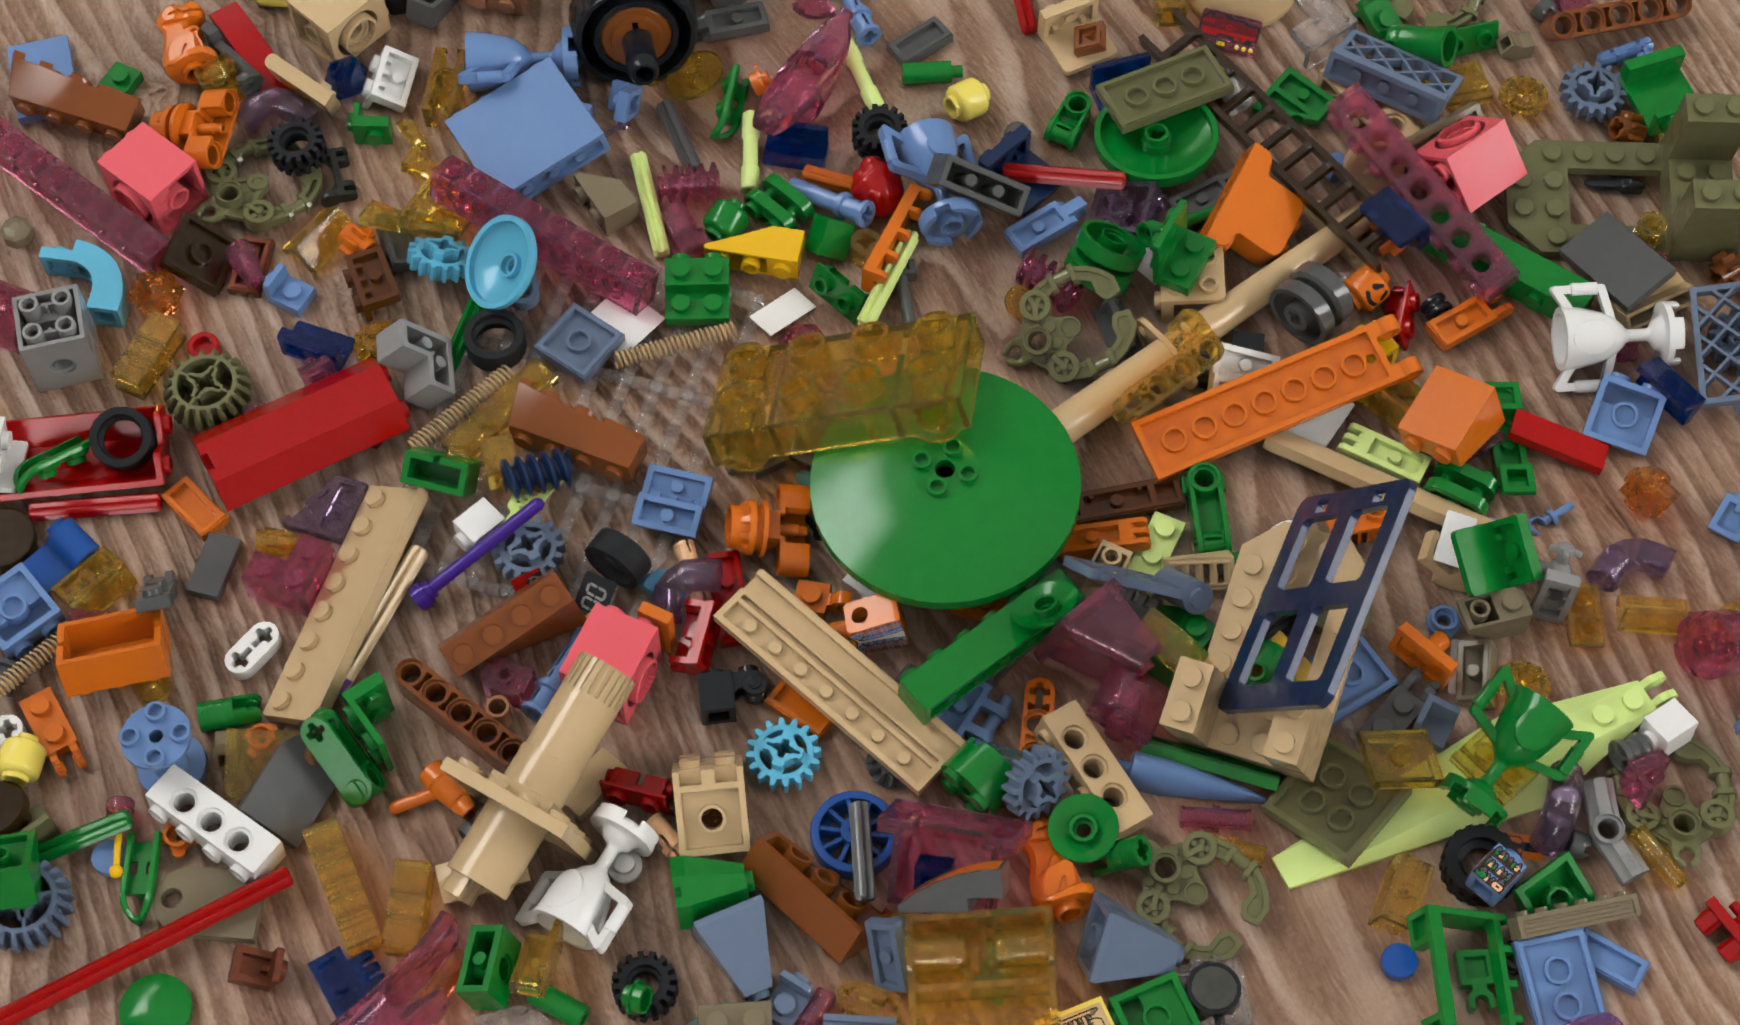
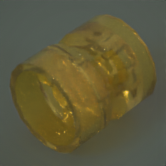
[193,53,249,103]

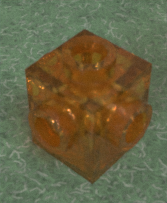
[126,270,185,318]
[1619,466,1681,519]

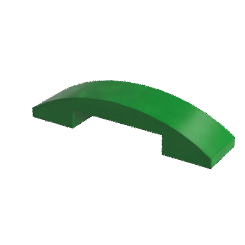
[1486,382,1537,495]

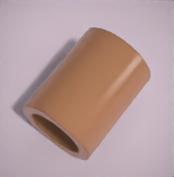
[485,695,513,728]

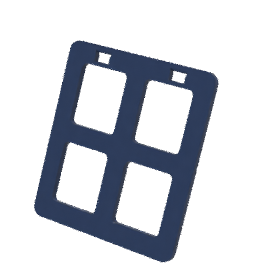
[1218,478,1417,714]

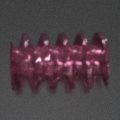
[657,162,721,205]
[1015,247,1086,313]

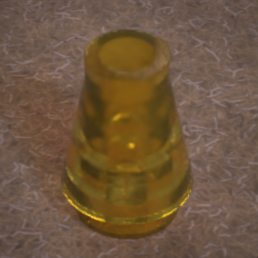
[255,526,304,559]

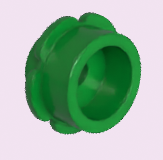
[621,979,653,1015]

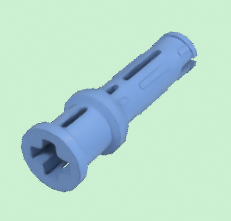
[840,0,882,46]
[789,177,876,228]
[520,627,582,722]

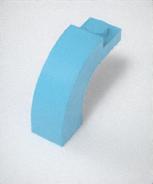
[38,240,130,328]

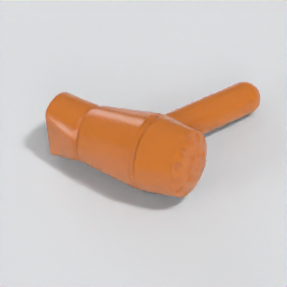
[388,760,479,821]

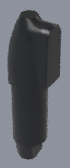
[1584,178,1645,194]

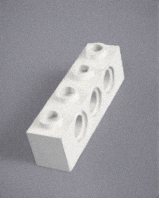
[145,764,286,883]

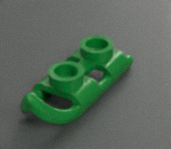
[710,64,750,140]
[13,435,90,494]
[120,831,163,926]

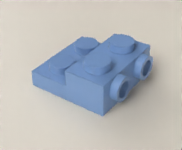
[1581,372,1668,458]
[0,562,66,659]

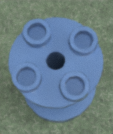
[118,701,208,792]

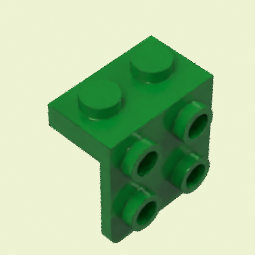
[1451,512,1544,597]

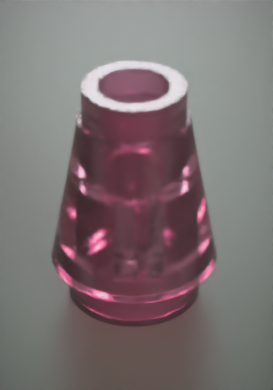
[225,239,265,288]

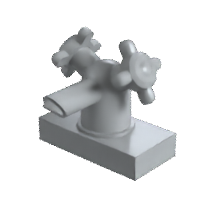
[1530,541,1583,625]

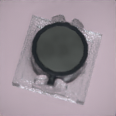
[1174,954,1254,1025]

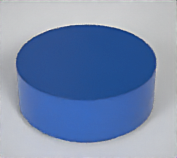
[1380,943,1418,982]

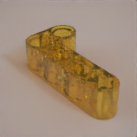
[1111,309,1224,424]
[301,816,385,960]

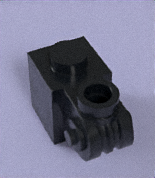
[697,664,768,726]

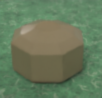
[0,216,35,249]

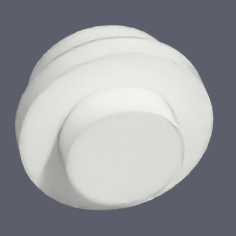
[608,851,643,884]

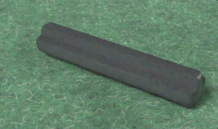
[656,99,703,177]
[848,800,876,904]

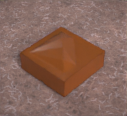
[1074,20,1106,58]

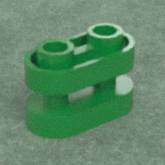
[744,173,815,229]
[1423,462,1500,516]

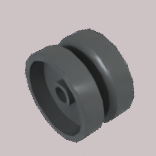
[1270,261,1354,345]

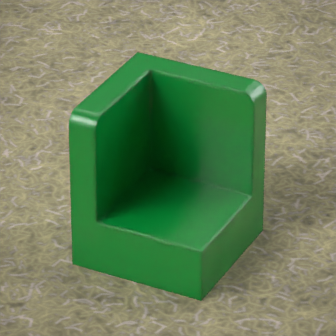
[805,213,856,261]

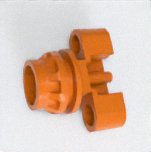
[148,88,240,170]
[724,483,810,578]

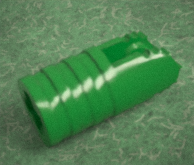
[197,693,263,733]
[1092,834,1152,878]

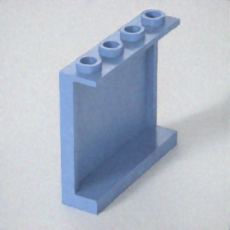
[445,57,611,214]

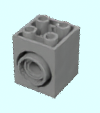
[12,284,104,392]

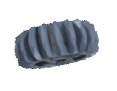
[0,860,75,954]

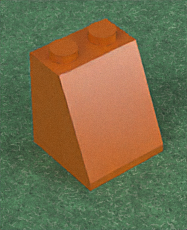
[1397,365,1505,467]

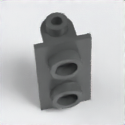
[1091,297,1143,360]

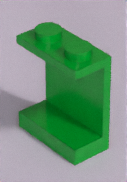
[1618,44,1694,136]

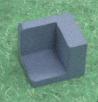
[1409,693,1461,753]

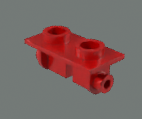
[1385,280,1421,351]
[599,767,674,814]

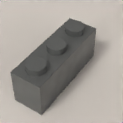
[924,153,1031,217]

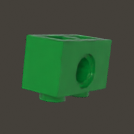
[455,925,522,1010]

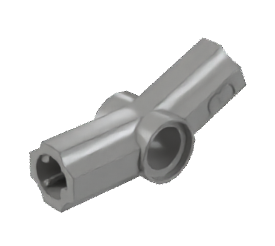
[1581,777,1650,886]

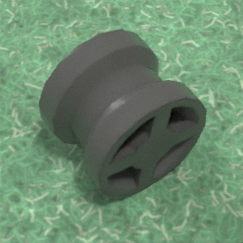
[1608,732,1653,774]

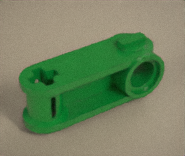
[1180,462,1232,554]
[300,707,387,808]

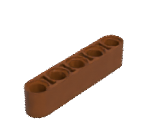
[1541,0,1692,42]
[395,658,524,774]

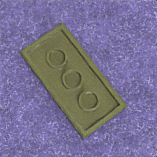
[1095,44,1234,135]

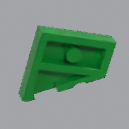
[1251,66,1337,127]

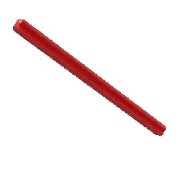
[0,867,293,1025]

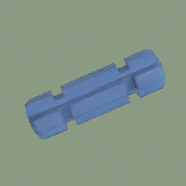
[1596,36,1654,69]

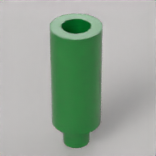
[902,61,963,85]
[519,979,591,1025]

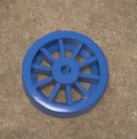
[810,791,899,880]

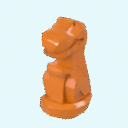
[156,1,220,85]
[1017,816,1095,923]

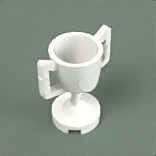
[1549,282,1685,393]
[515,802,659,954]

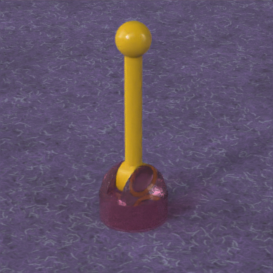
[105,796,135,879]

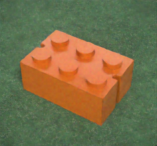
[56,608,171,697]

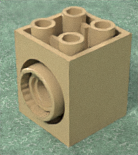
[286,0,391,71]

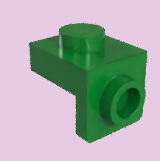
[1349,0,1403,40]
[347,102,394,146]

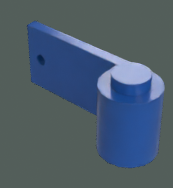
[23,517,100,595]

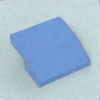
[631,463,715,539]

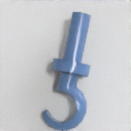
[1528,501,1575,535]

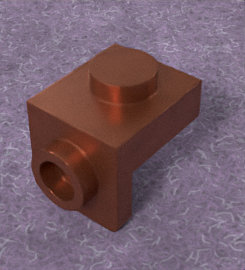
[227,944,288,992]

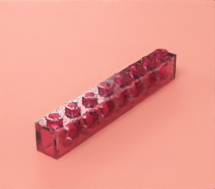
[1326,81,1520,303]
[0,116,170,282]
[430,154,659,316]

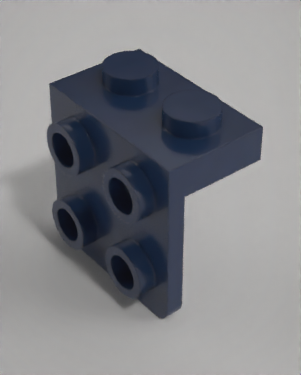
[978,124,1061,216]

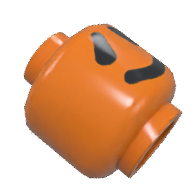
[1343,264,1391,312]

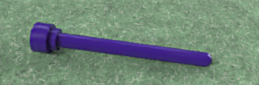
[408,498,544,611]

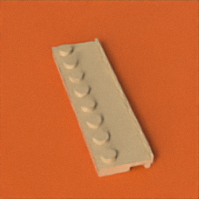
[263,485,429,728]
[713,569,966,796]

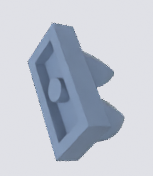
[864,915,914,993]

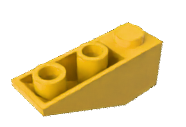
[704,226,805,279]

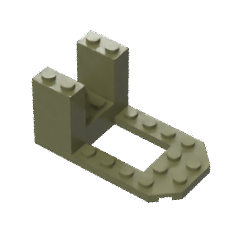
[1503,93,1740,262]

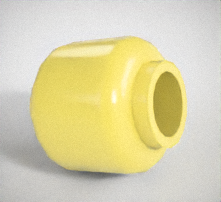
[943,77,991,123]
[0,733,47,787]

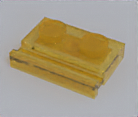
[1421,60,1493,112]
[1449,729,1538,808]

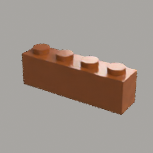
[8,50,145,143]
[508,376,648,484]
[438,568,587,678]
[742,830,896,964]

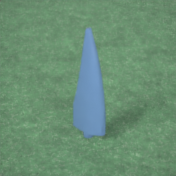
[1116,751,1267,804]

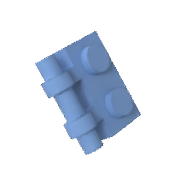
[937,682,1014,746]

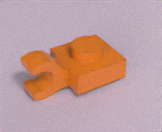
[794,579,852,620]

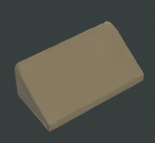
[1455,638,1498,710]

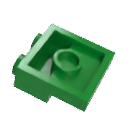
[664,252,730,326]
[1107,970,1201,1025]

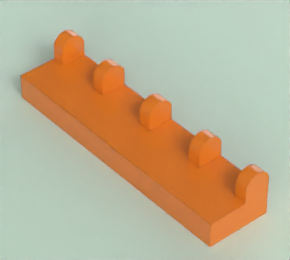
[861,183,933,293]

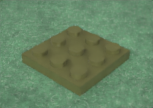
[1262,735,1412,868]

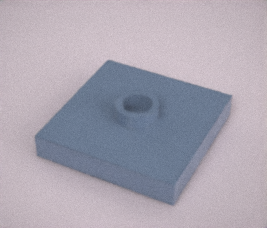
[533,302,625,385]

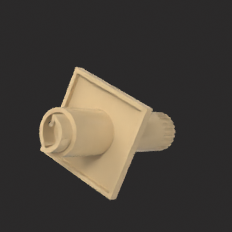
[439,651,635,907]

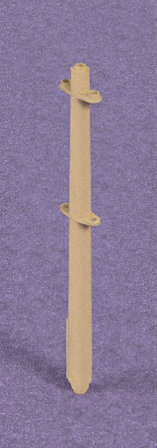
[945,200,1378,478]

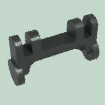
[319,147,358,208]

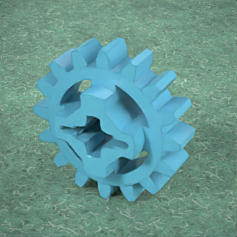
[406,234,470,283]
[746,717,822,793]

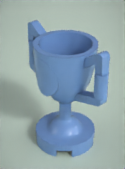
[457,26,582,92]
[878,118,983,246]

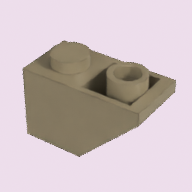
[572,172,640,236]
[1456,585,1533,640]

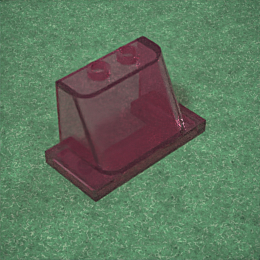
[1032,577,1164,690]
[876,798,1034,922]

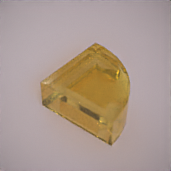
[395,118,429,153]

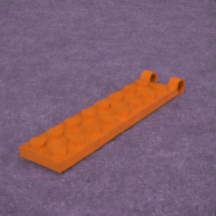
[1130,314,1424,482]

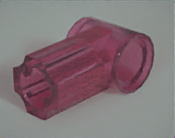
[661,201,710,258]

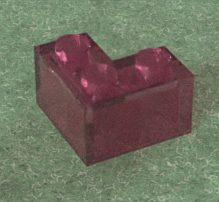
[241,533,336,617]

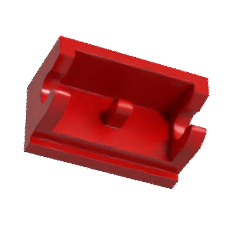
[668,599,721,675]

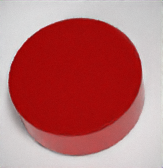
[187,332,221,357]

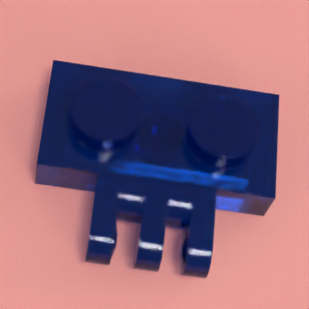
[307,946,388,1025]

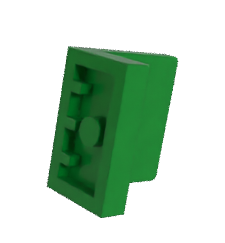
[1150,199,1216,296]
[342,671,395,772]

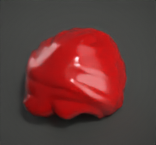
[850,156,904,219]

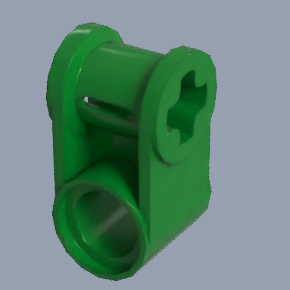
[1043,90,1091,152]

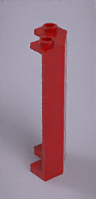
[191,357,411,511]
[0,405,173,502]

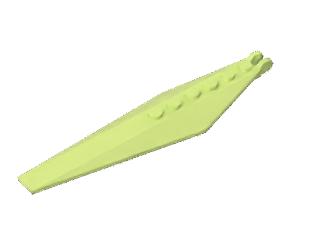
[1271,670,1679,890]

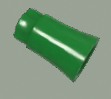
[1385,25,1458,68]

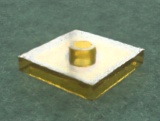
[223,729,298,801]
[1357,729,1444,790]

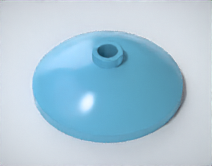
[465,214,538,310]

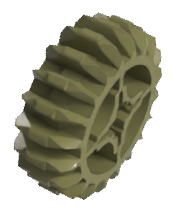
[163,348,253,432]

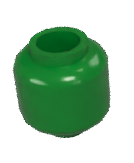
[703,198,749,242]

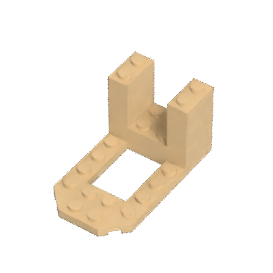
[1159,521,1365,783]

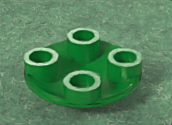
[119,973,193,1025]

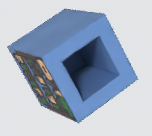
[1465,843,1527,908]

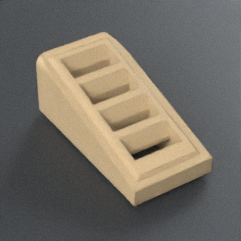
[1163,550,1235,590]

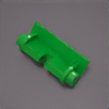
[1456,20,1499,56]
[809,262,869,324]

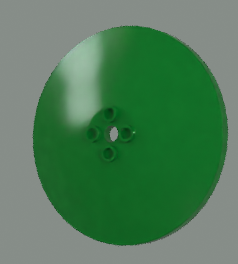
[810,367,1081,609]

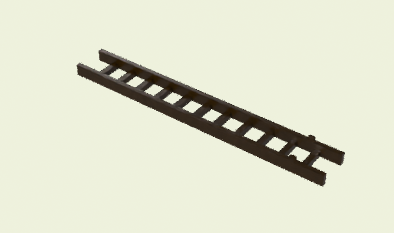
[1138,8,1417,273]

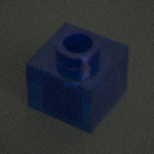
[325,55,369,100]
[913,853,955,890]

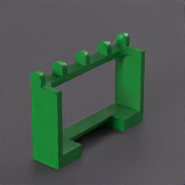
[1406,904,1525,1025]

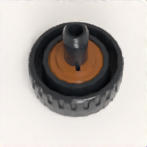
[569,0,698,86]

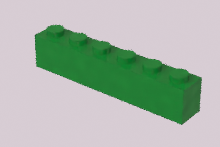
[1409,197,1595,319]
[897,568,1086,725]

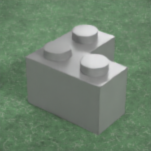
[376,318,455,411]

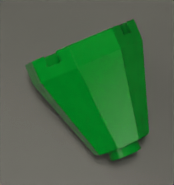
[669,855,756,930]

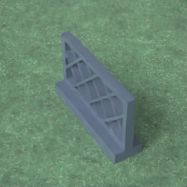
[1322,28,1464,124]
[1689,281,1740,409]

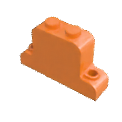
[1199,142,1304,266]

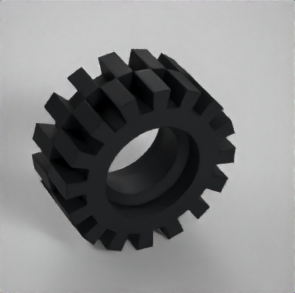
[852,104,907,160]
[266,116,328,176]
[611,951,679,1023]

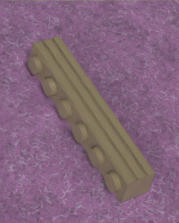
[1507,890,1642,941]

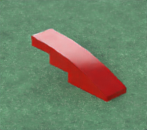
[209,1,300,110]

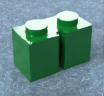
[400,446,482,497]

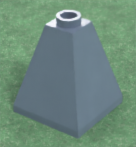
[1075,891,1185,983]
[690,894,772,1002]

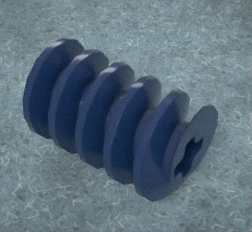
[500,446,573,499]

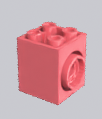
[1411,115,1528,213]
[97,122,209,237]
[558,603,663,726]

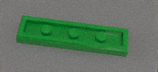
[1140,734,1281,792]

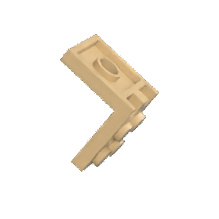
[672,750,751,857]

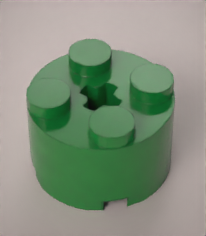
[939,737,1012,821]

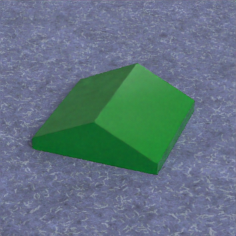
[1512,851,1596,937]

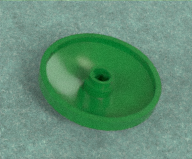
[1094,104,1219,188]

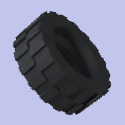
[1439,824,1522,907]

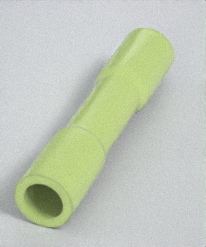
[837,36,885,110]
[741,110,760,196]

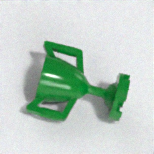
[1439,665,1594,829]

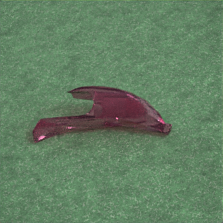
[752,7,854,136]
[329,910,459,1025]

